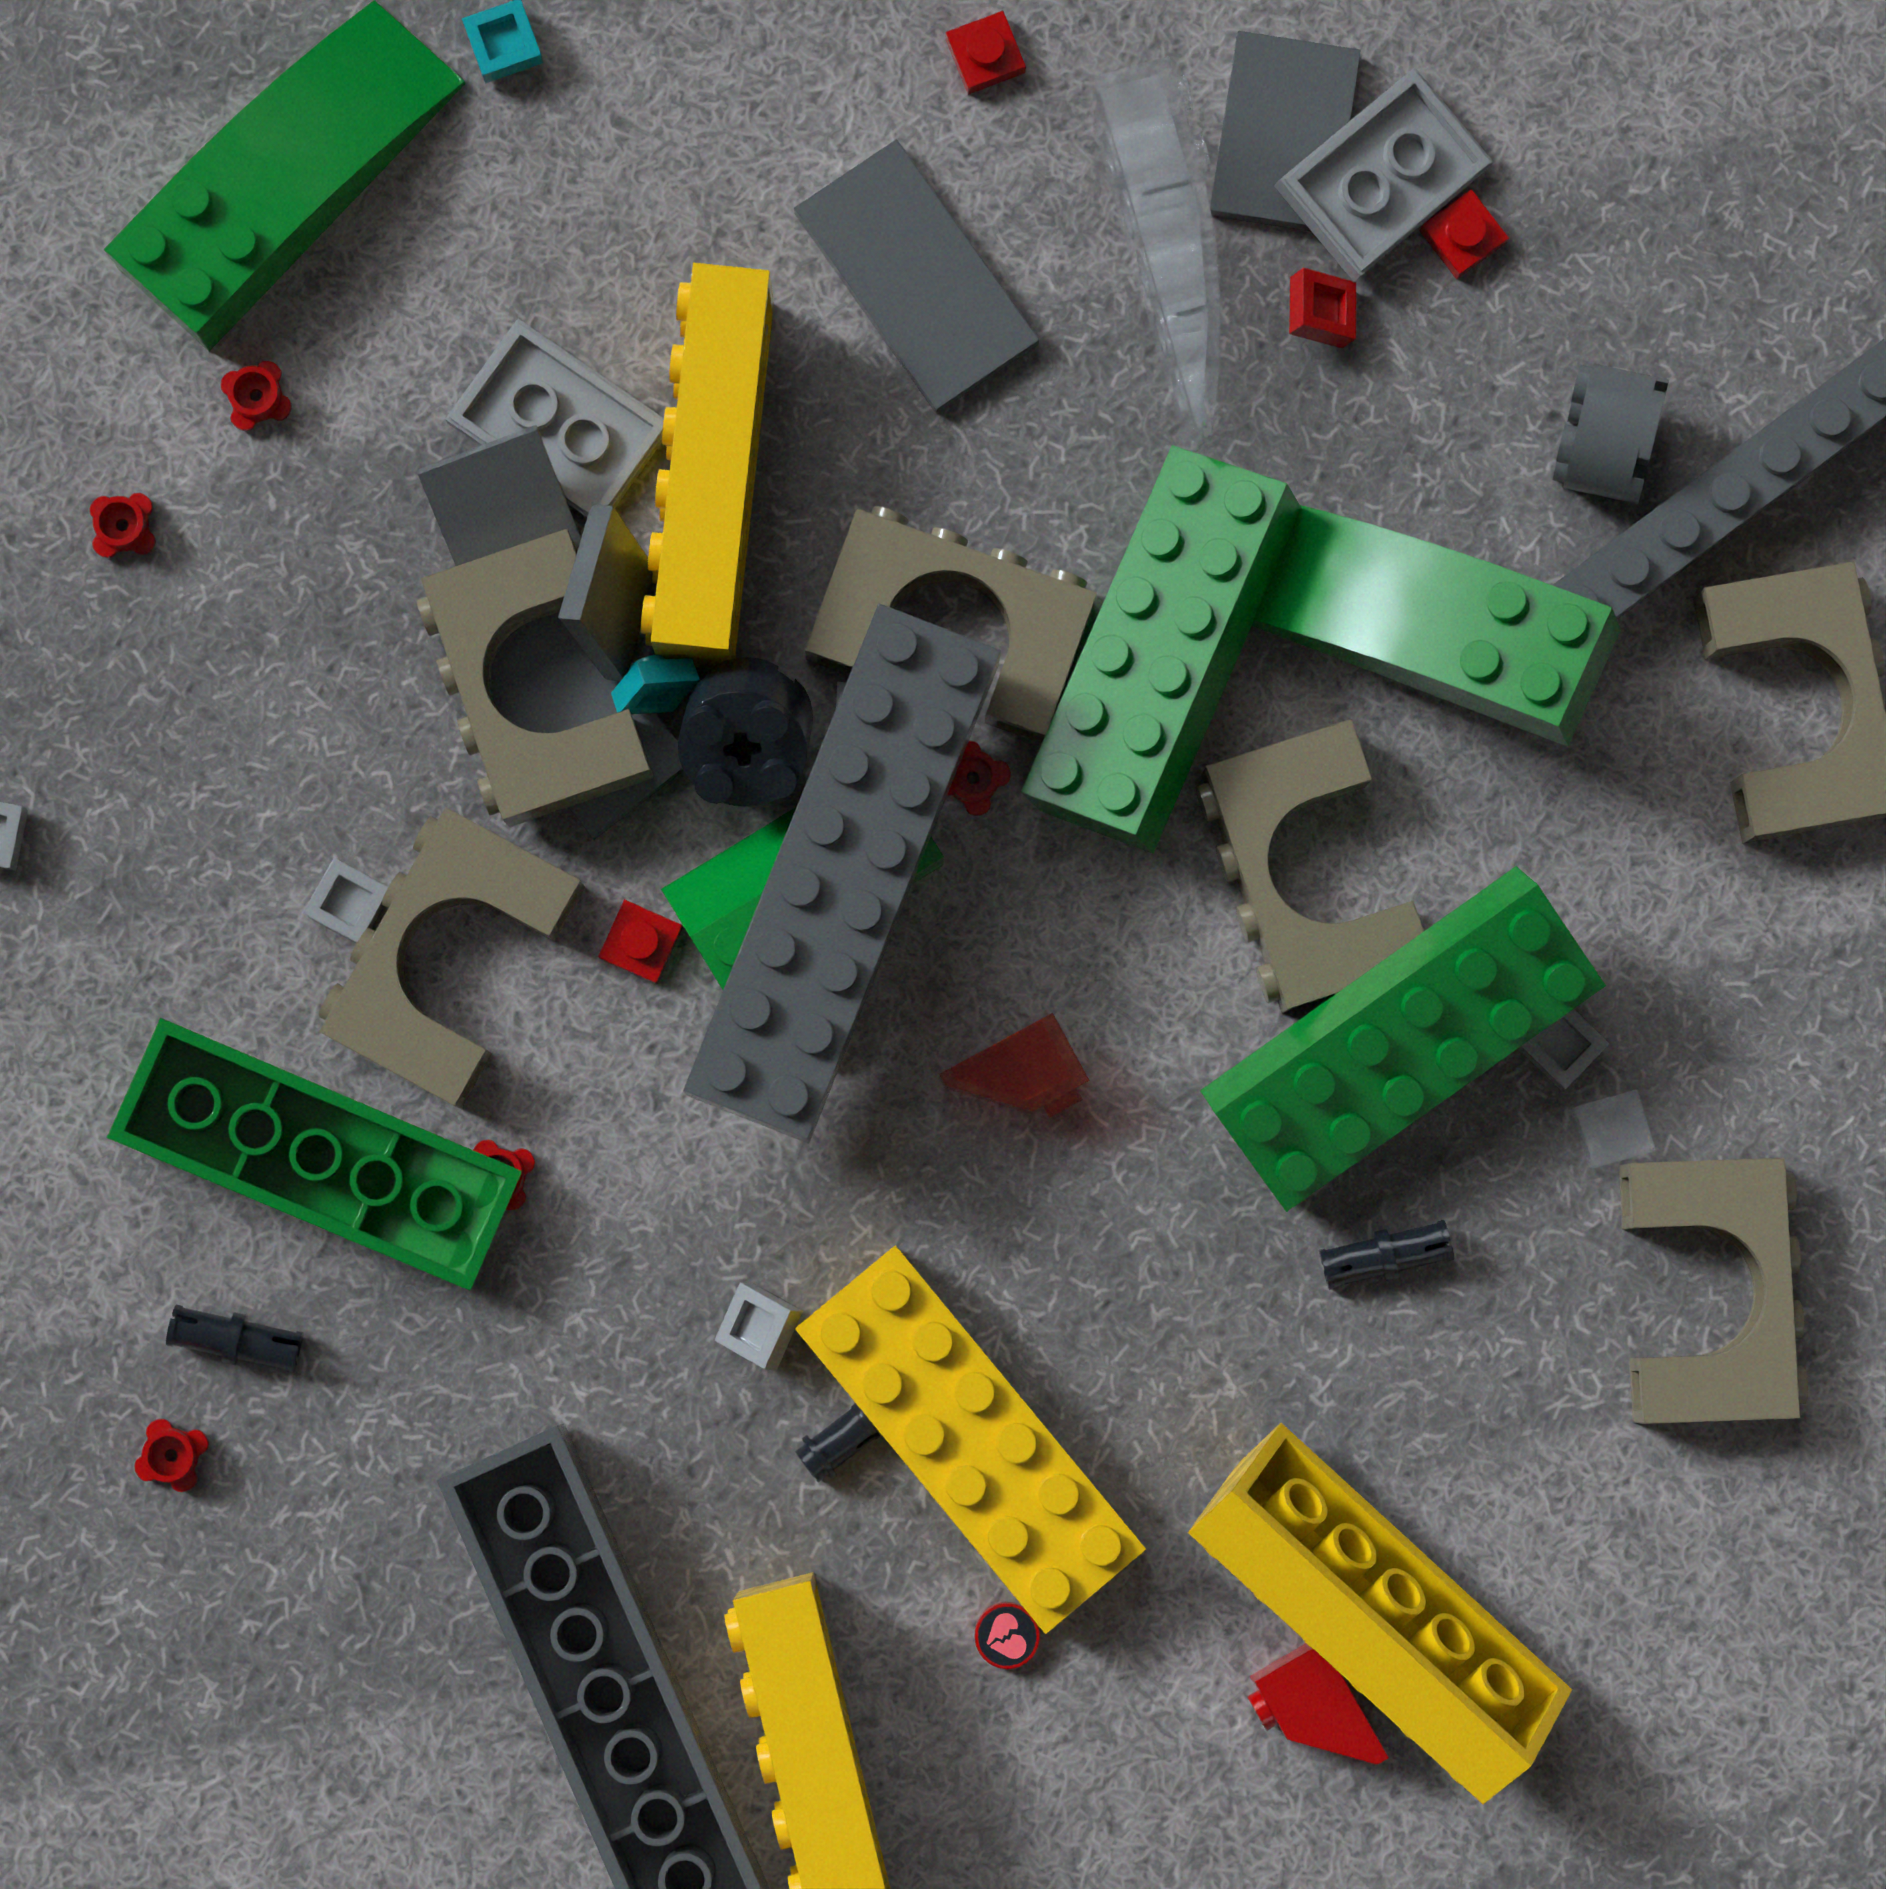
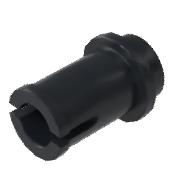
[795,1403,881,1483]

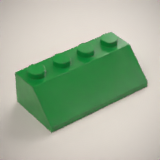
[661,807,944,990]

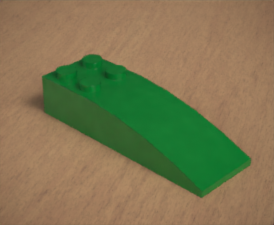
[104,0,466,352]
[1252,505,1621,746]
[107,1018,522,1291]

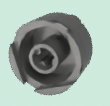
[1552,363,1669,504]

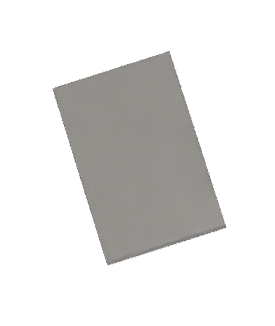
[1274,67,1494,282]
[445,319,664,519]

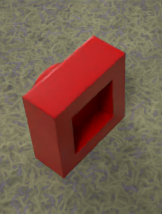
[945,10,1026,95]
[1419,189,1509,280]
[1289,267,1356,348]
[598,899,683,984]

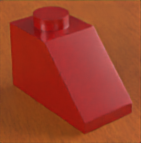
[1247,1643,1389,1765]

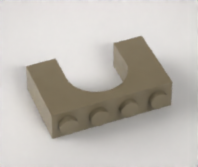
[805,506,1097,744]
[416,529,654,827]
[1693,561,1886,844]
[1195,719,1424,1013]
[319,807,585,1109]
[1619,1158,1808,1424]

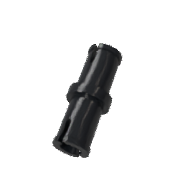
[1319,1220,1454,1290]
[166,1304,304,1373]

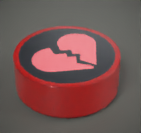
[974,1602,1040,1669]

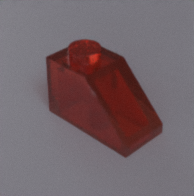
[939,1013,1090,1118]

